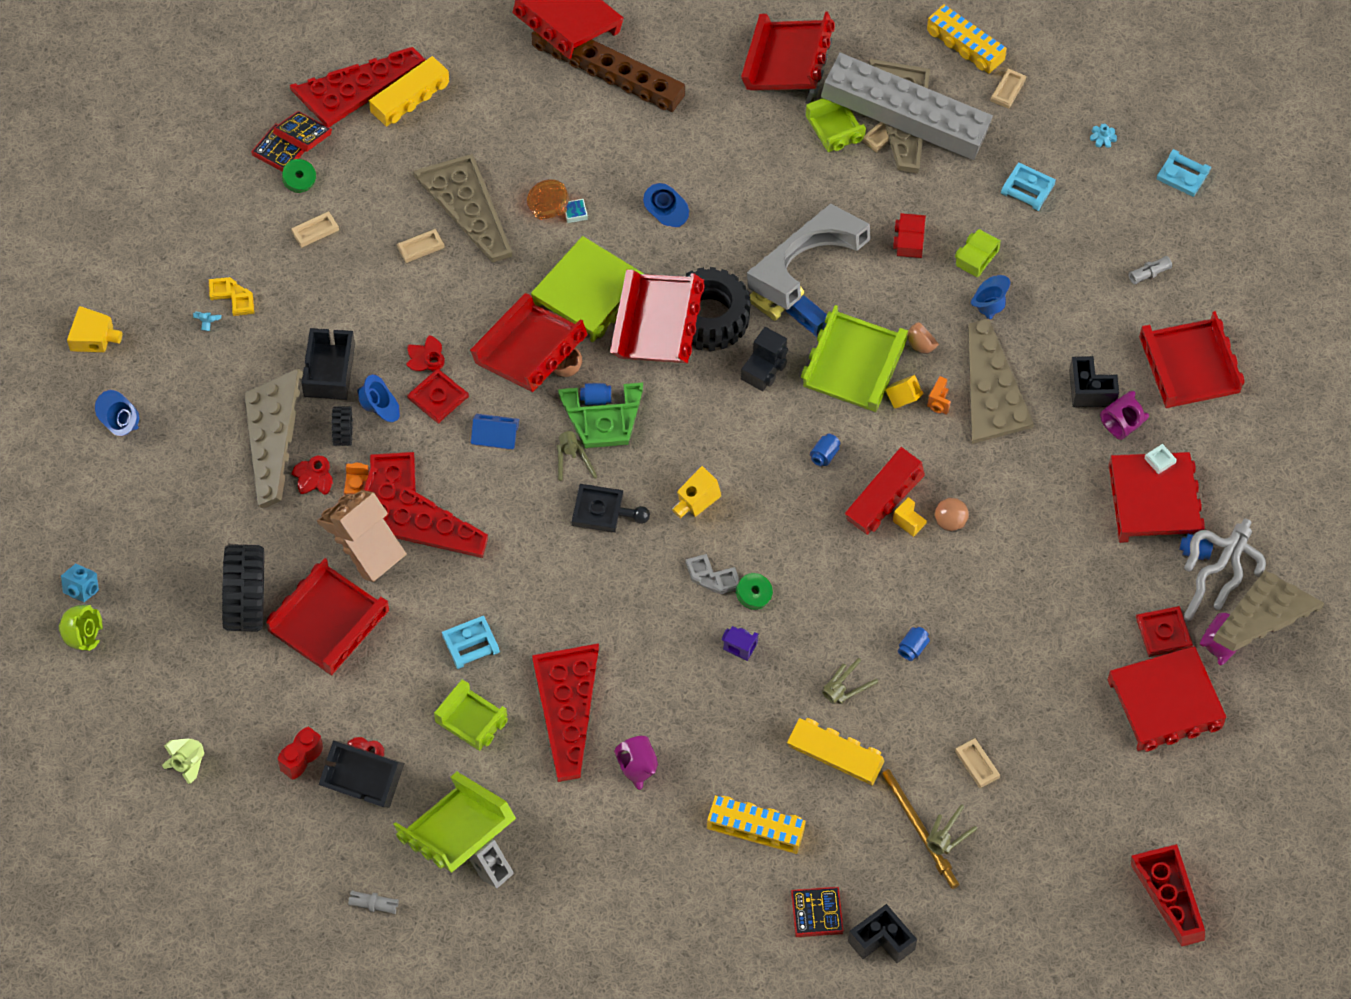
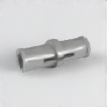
[1129,256,1172,285]
[348,890,399,914]

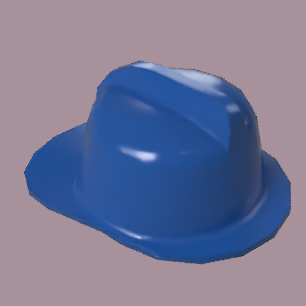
[643,183,689,227]
[971,275,1010,319]
[357,374,400,422]
[95,390,140,436]

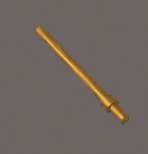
[882,769,960,889]

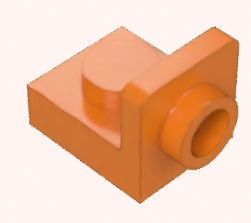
[927,376,951,414]
[344,462,369,495]

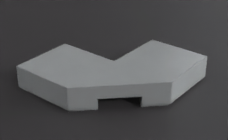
[685,554,740,595]

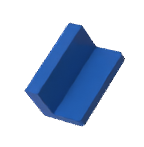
[786,296,827,337]
[471,414,520,449]

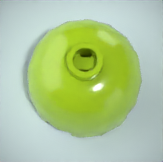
[59,605,103,651]

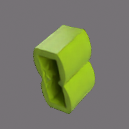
[955,229,1001,277]

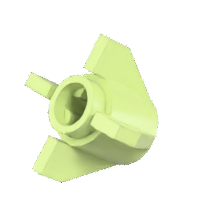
[162,739,204,784]

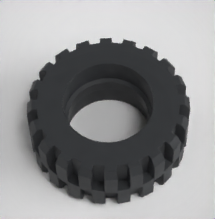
[683,267,751,351]
[222,544,264,632]

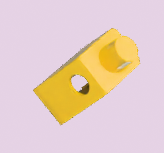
[67,306,122,352]
[672,466,721,519]

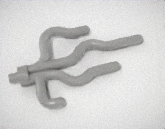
[1184,518,1266,622]

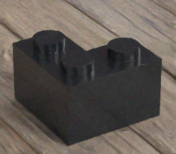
[741,327,788,391]
[1069,356,1119,407]
[848,904,917,963]

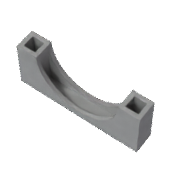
[747,204,870,310]

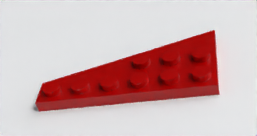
[290,47,425,127]
[364,466,489,558]
[532,643,599,782]

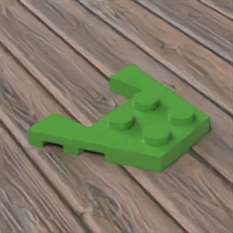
[558,382,643,448]

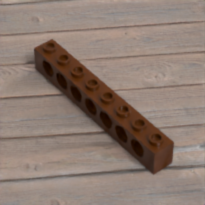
[531,31,685,113]

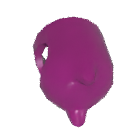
[1100,391,1149,440]
[1200,613,1238,666]
[614,736,658,790]

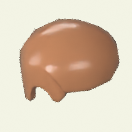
[908,322,939,354]
[553,348,582,377]
[935,498,969,531]

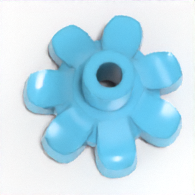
[1090,124,1117,148]
[193,311,222,331]

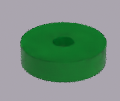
[282,159,316,193]
[736,573,773,610]

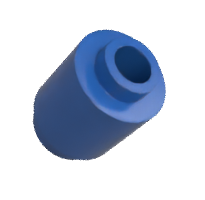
[580,383,611,405]
[810,434,840,466]
[1179,534,1213,560]
[897,627,930,661]

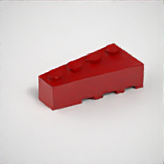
[845,447,925,535]
[1131,844,1205,947]

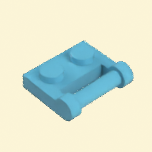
[1156,149,1211,197]
[1001,162,1056,211]
[442,616,500,669]

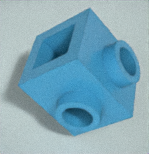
[61,563,99,602]

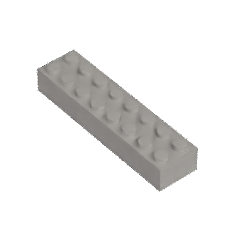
[821,53,993,160]

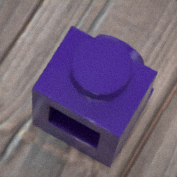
[722,626,759,661]

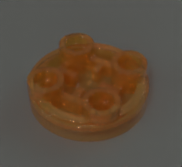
[527,179,569,220]

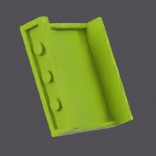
[531,236,644,342]
[801,305,908,412]
[393,771,516,873]

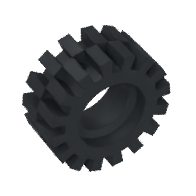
[332,406,353,446]

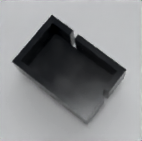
[301,328,355,400]
[318,740,405,808]

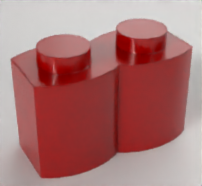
[893,213,926,258]
[277,726,323,780]

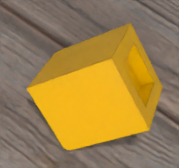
[885,375,924,409]
[893,497,927,537]

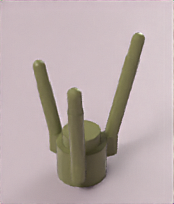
[557,431,597,481]
[822,658,878,704]
[926,804,977,855]

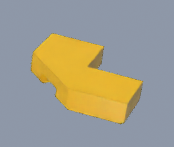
[208,277,255,316]

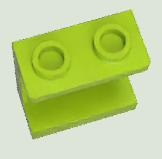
[806,98,866,152]
[434,679,508,751]

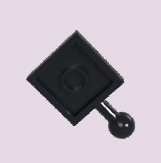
[571,483,650,533]

